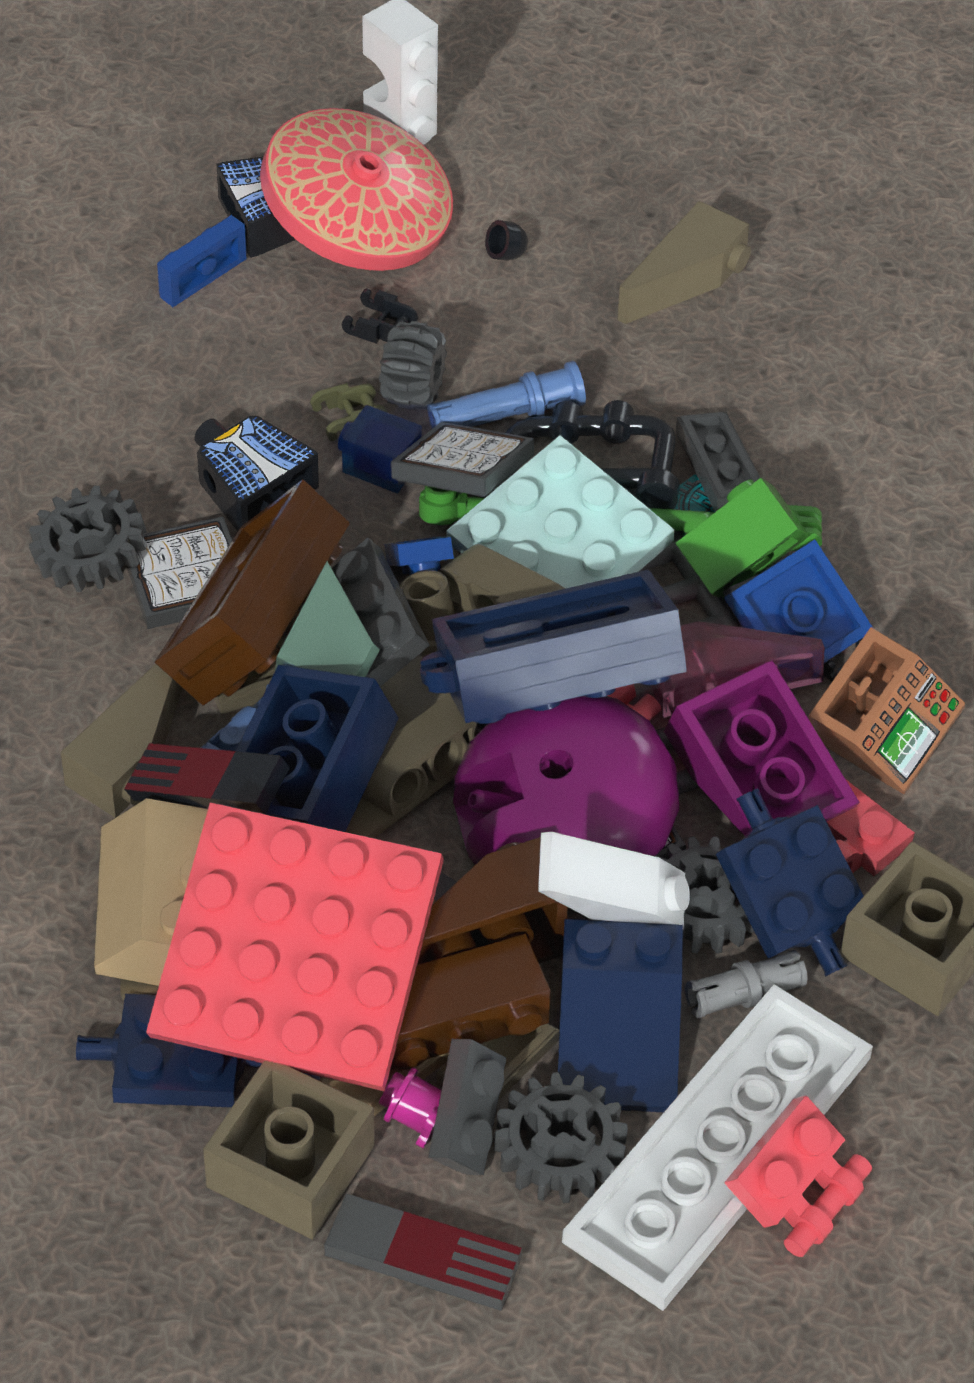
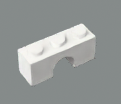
[362,0,438,145]

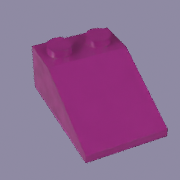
[664,660,860,836]

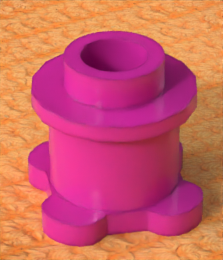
[379,1067,442,1149]

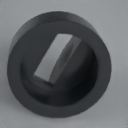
[485,220,528,261]

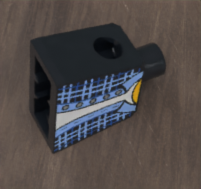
[216,156,296,258]
[194,416,319,532]

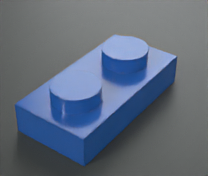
[157,215,247,307]
[384,537,454,575]

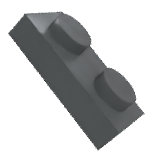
[428,1039,506,1175]

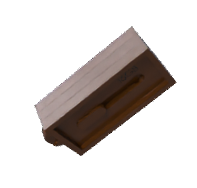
[154,480,350,706]

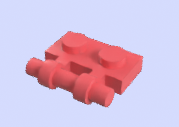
[724,1095,872,1257]

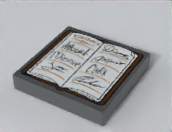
[391,422,534,497]
[126,516,232,629]

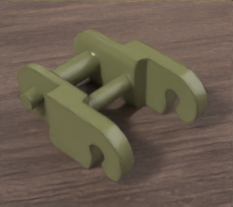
[310,383,388,441]

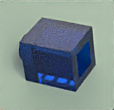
[338,405,422,494]

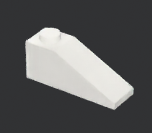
[538,832,690,925]

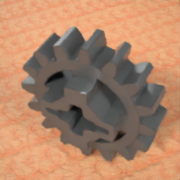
[29,486,147,592]
[654,836,755,954]
[494,1072,628,1203]

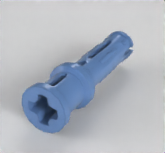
[427,361,586,429]

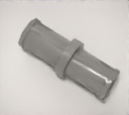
[685,950,808,1018]

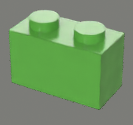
[675,478,810,600]

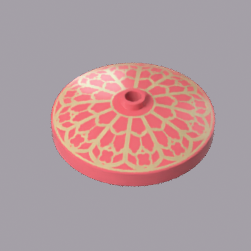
[260,108,453,271]

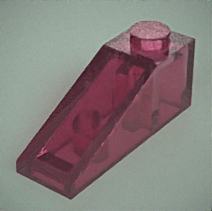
[652,621,825,718]

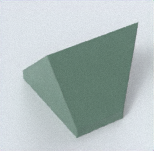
[275,561,380,677]

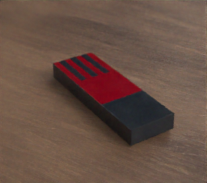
[124,743,290,815]

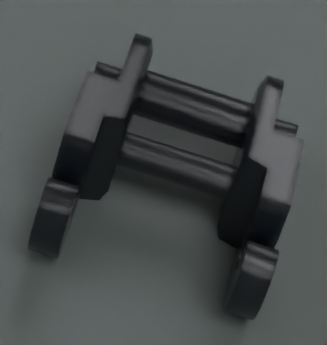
[341,288,418,344]

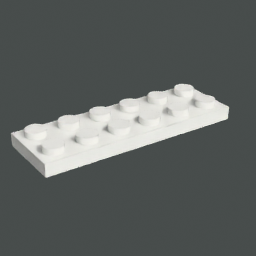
[562,984,873,1311]

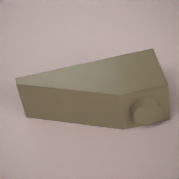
[617,201,751,324]
[61,664,182,818]

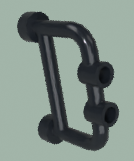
[479,400,680,509]

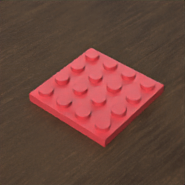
[146,803,444,1091]

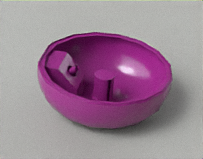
[453,696,679,865]

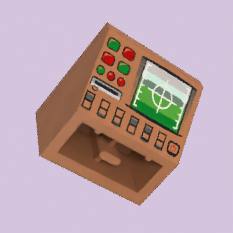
[808,627,965,794]

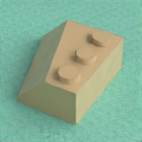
[94,798,208,986]

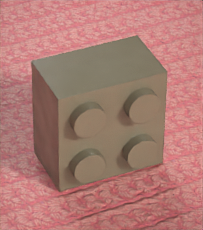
[840,841,974,1016]
[203,1061,374,1240]

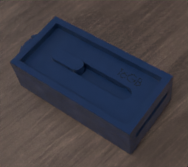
[420,569,687,724]

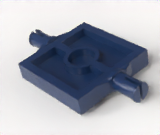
[716,788,864,977]
[76,994,262,1107]

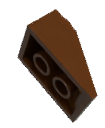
[417,837,568,965]

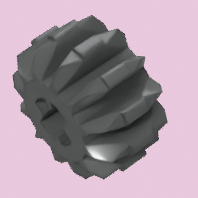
[378,321,447,410]

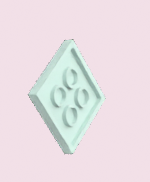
[446,435,674,589]

